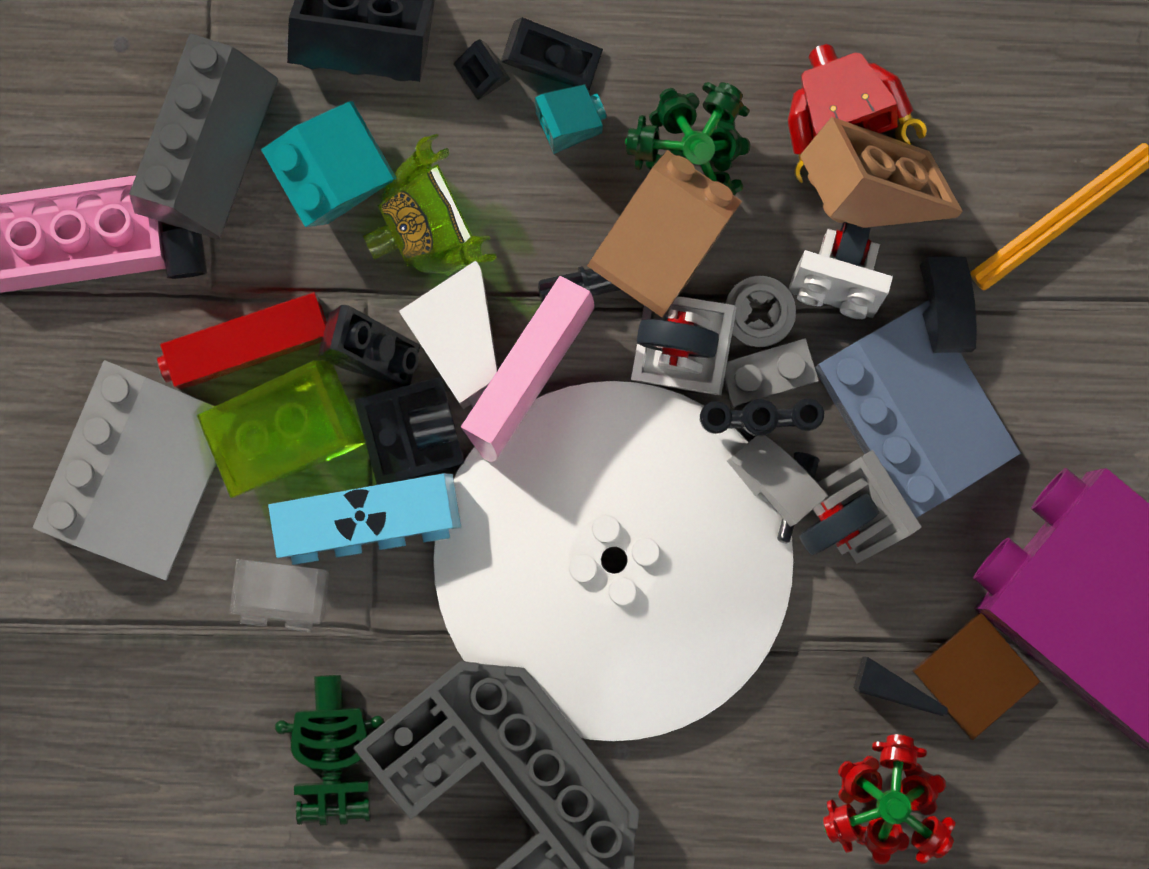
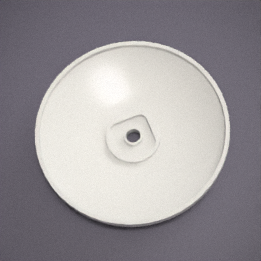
[434,381,793,741]

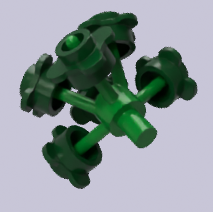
[625,82,751,196]

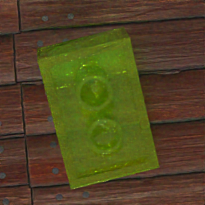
[196,360,366,498]

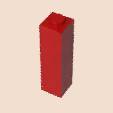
[157,292,327,390]

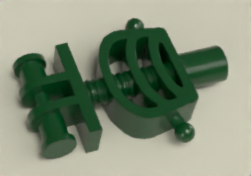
[275,675,385,826]

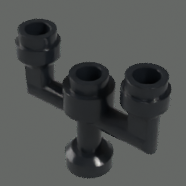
[699,398,824,439]

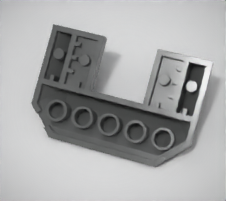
[353,661,639,869]

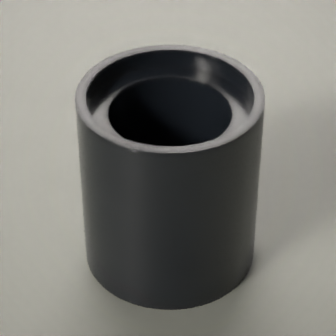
[161,228,207,279]

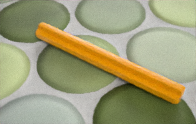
[970,143,1149,290]

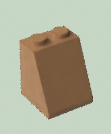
[587,150,742,317]

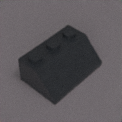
[287,0,435,82]

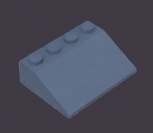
[815,300,1021,518]

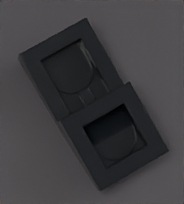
[919,257,977,353]

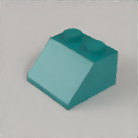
[261,101,397,227]

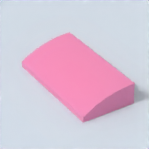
[0,176,166,293]
[461,276,594,462]

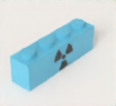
[268,473,461,565]

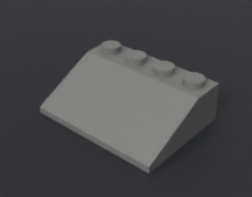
[32,360,237,580]

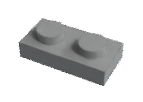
[724,338,819,408]

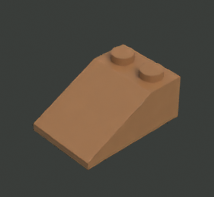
[800,117,963,228]

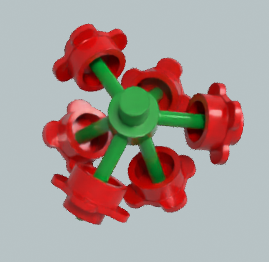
[823,734,956,864]

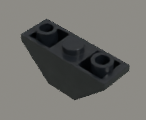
[318,305,420,386]

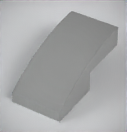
[727,436,828,527]

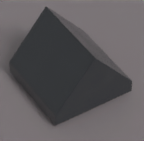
[453,39,510,100]

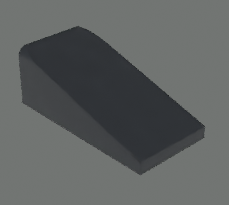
[501,17,603,91]
[853,656,948,716]

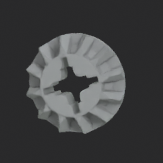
[725,276,796,348]

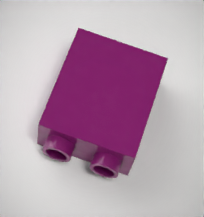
[973,468,1149,750]

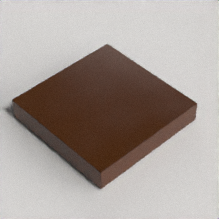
[912,613,1041,740]

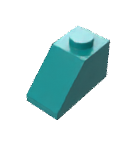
[535,85,607,154]

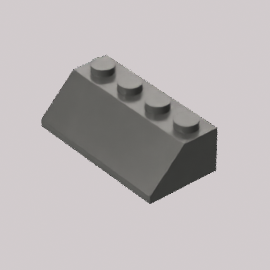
[129,33,278,240]

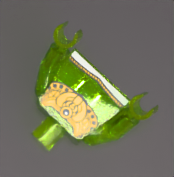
[363,134,496,275]

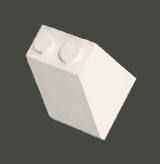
[399,261,498,409]

